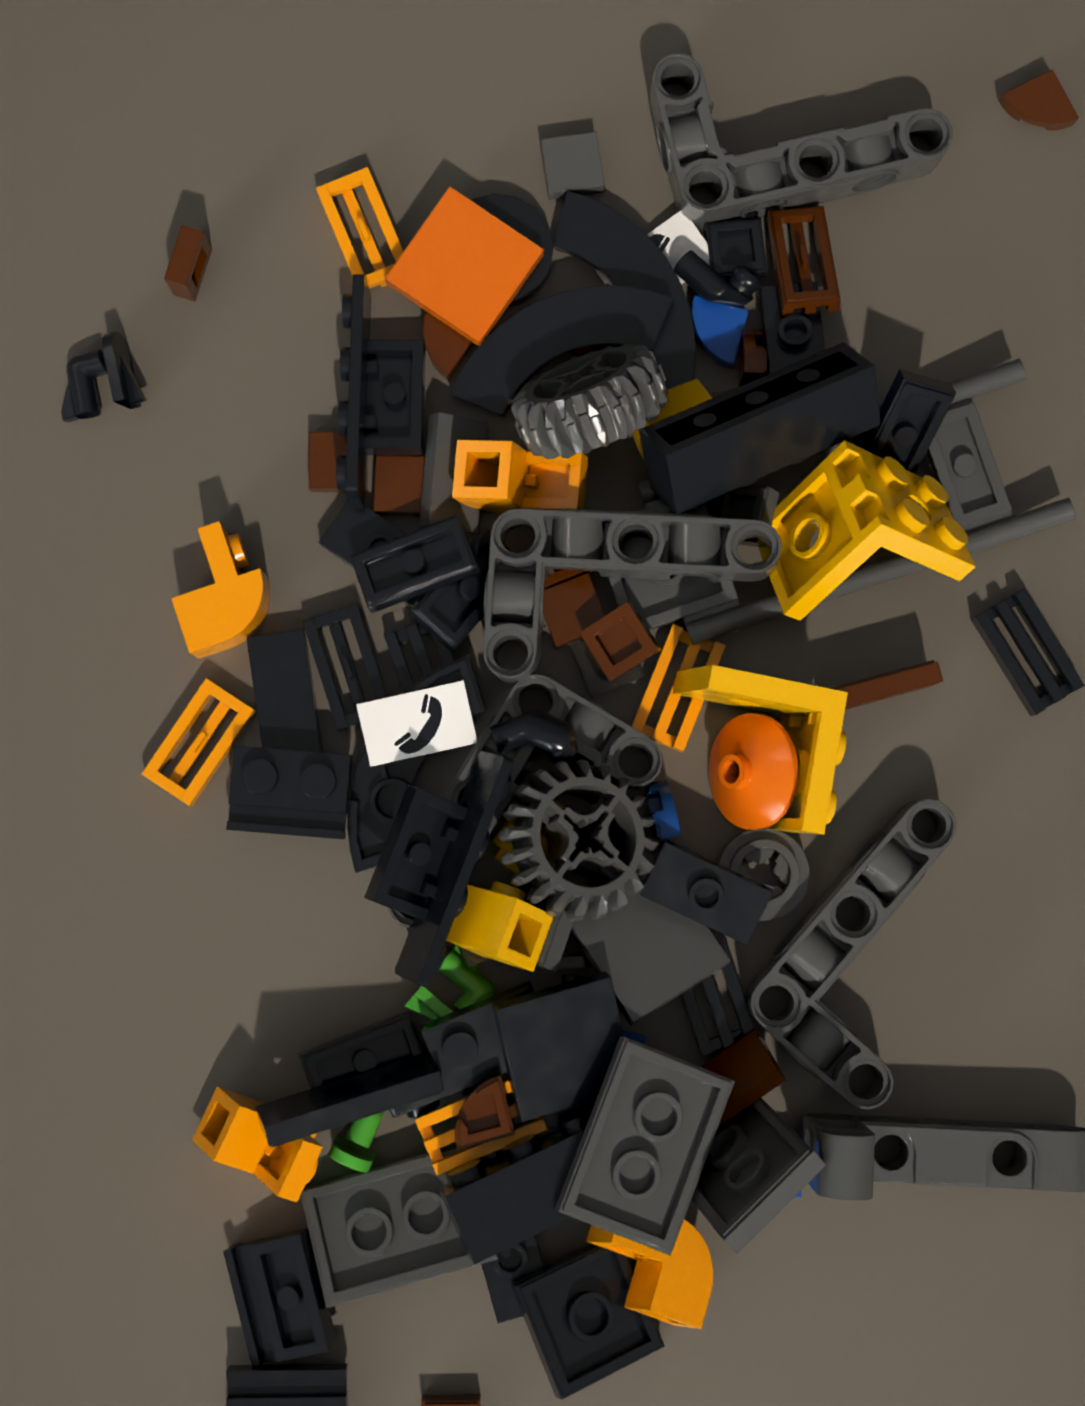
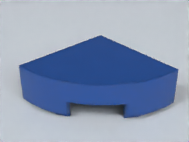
[691,295,749,369]
[645,780,682,840]

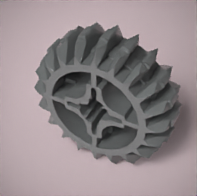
[511,343,668,459]
[497,760,659,922]

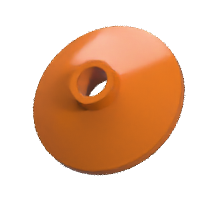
[708,713,799,830]

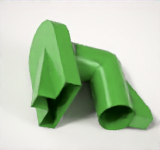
[404,945,495,1021]
[328,1111,385,1173]

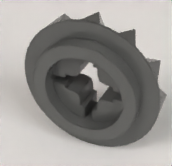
[719,828,810,921]

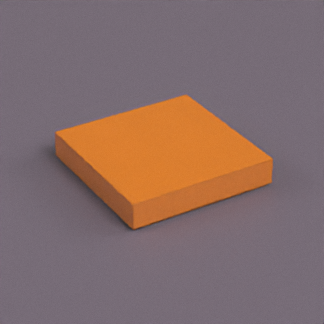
[385,186,544,346]

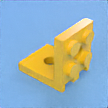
[758,440,976,621]
[673,665,848,835]

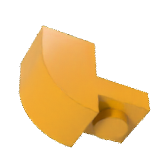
[452,440,588,514]
[171,521,270,659]
[192,1086,323,1202]
[586,1219,713,1329]

